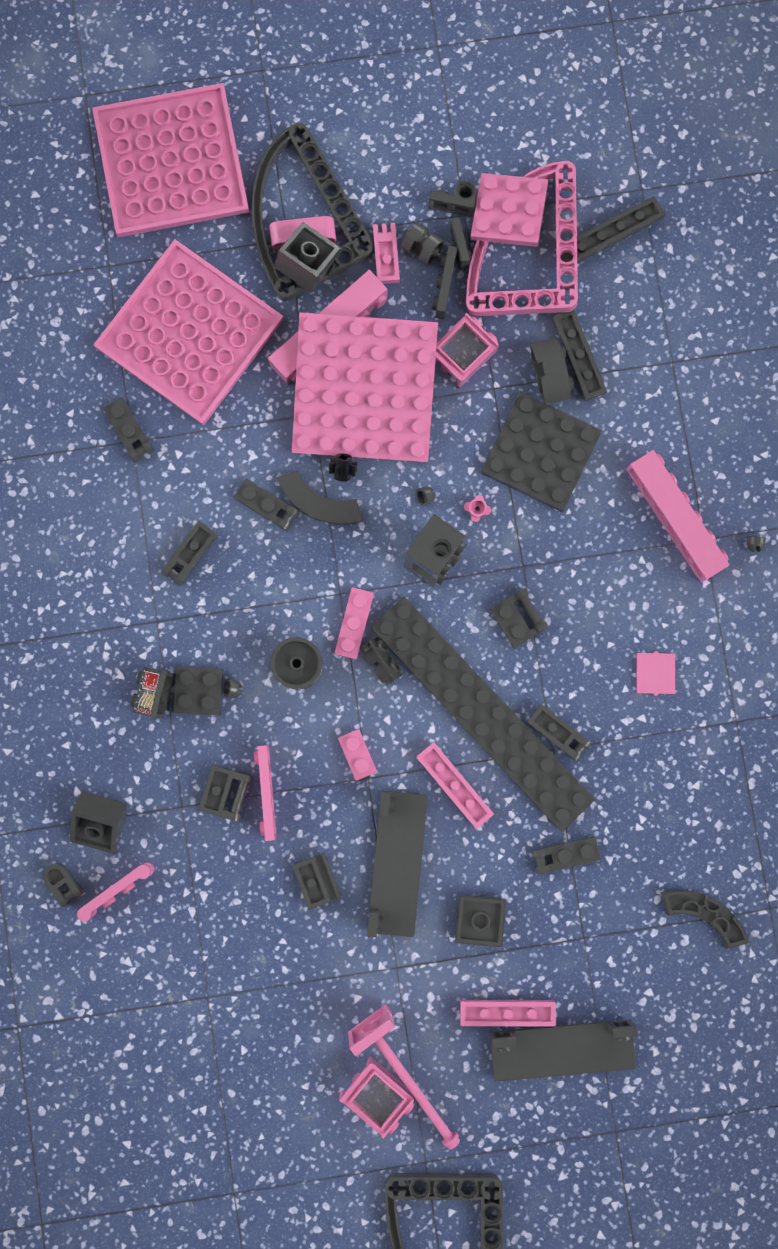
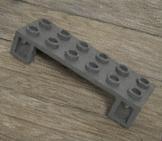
[367,790,427,938]
[489,1019,637,1082]

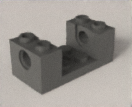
[404,514,466,587]

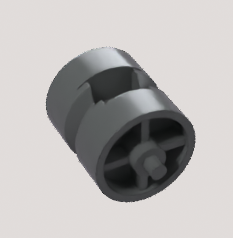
[401,222,444,266]

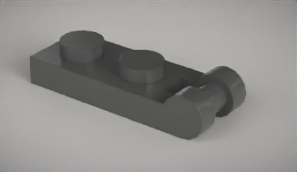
[103,397,154,463]
[234,479,300,532]
[161,521,218,586]
[526,704,592,763]
[531,836,601,874]

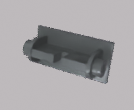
[362,637,402,686]

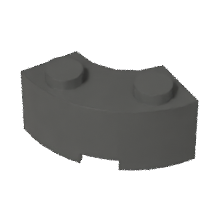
[530,338,574,404]

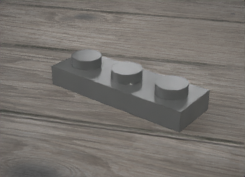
[432,245,457,320]

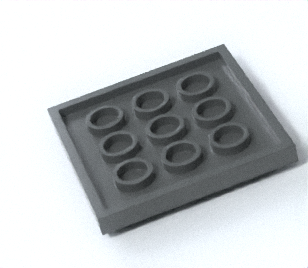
[481,391,602,512]

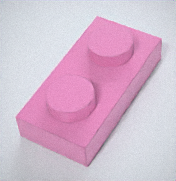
[338,729,377,781]

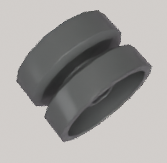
[270,637,324,690]

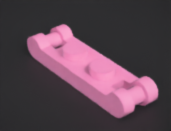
[77,862,155,922]

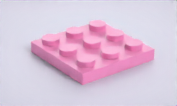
[471,173,548,247]

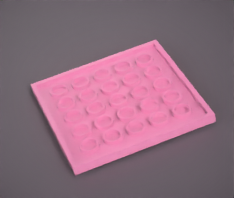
[92,83,250,238]
[93,239,284,426]
[292,312,438,462]

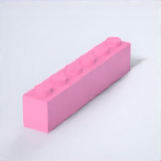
[268,269,388,385]
[626,450,730,582]

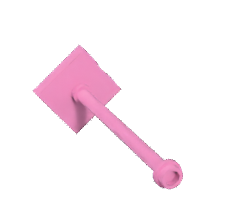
[348,1004,460,1150]

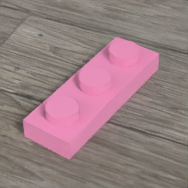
[334,587,374,660]

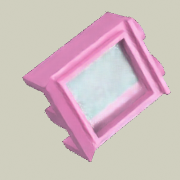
[436,313,499,388]
[339,1056,415,1139]

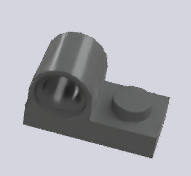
[429,181,476,217]

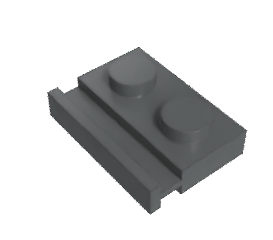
[292,852,341,910]

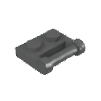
[489,588,549,648]
[198,765,253,822]

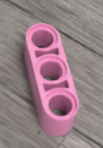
[270,216,336,251]

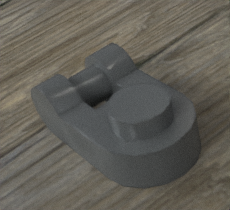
[43,863,84,907]

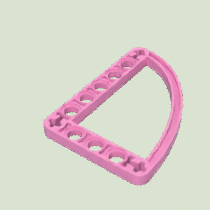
[466,161,578,316]

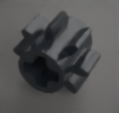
[329,453,357,482]

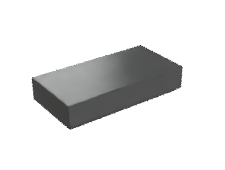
[449,217,470,270]

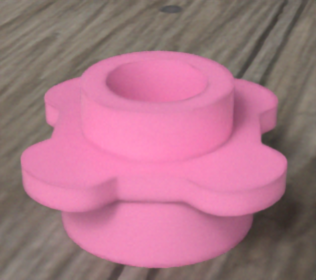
[464,495,491,522]

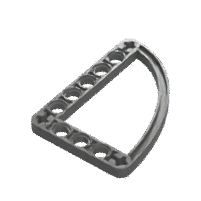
[252,123,373,301]
[385,1173,503,1249]

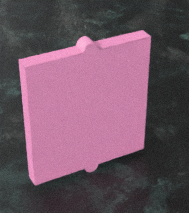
[636,651,675,696]

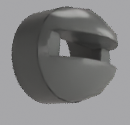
[416,486,436,506]
[747,537,766,552]
[224,679,242,698]

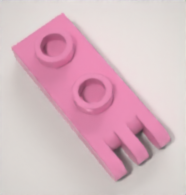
[373,223,400,284]

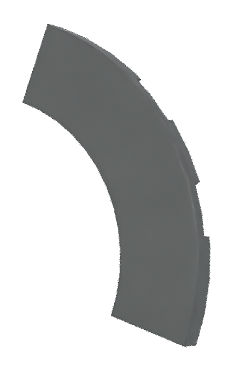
[277,471,363,525]
[660,889,750,949]

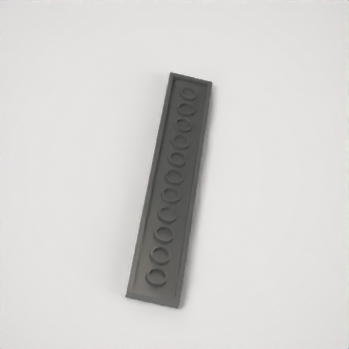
[371,596,595,832]

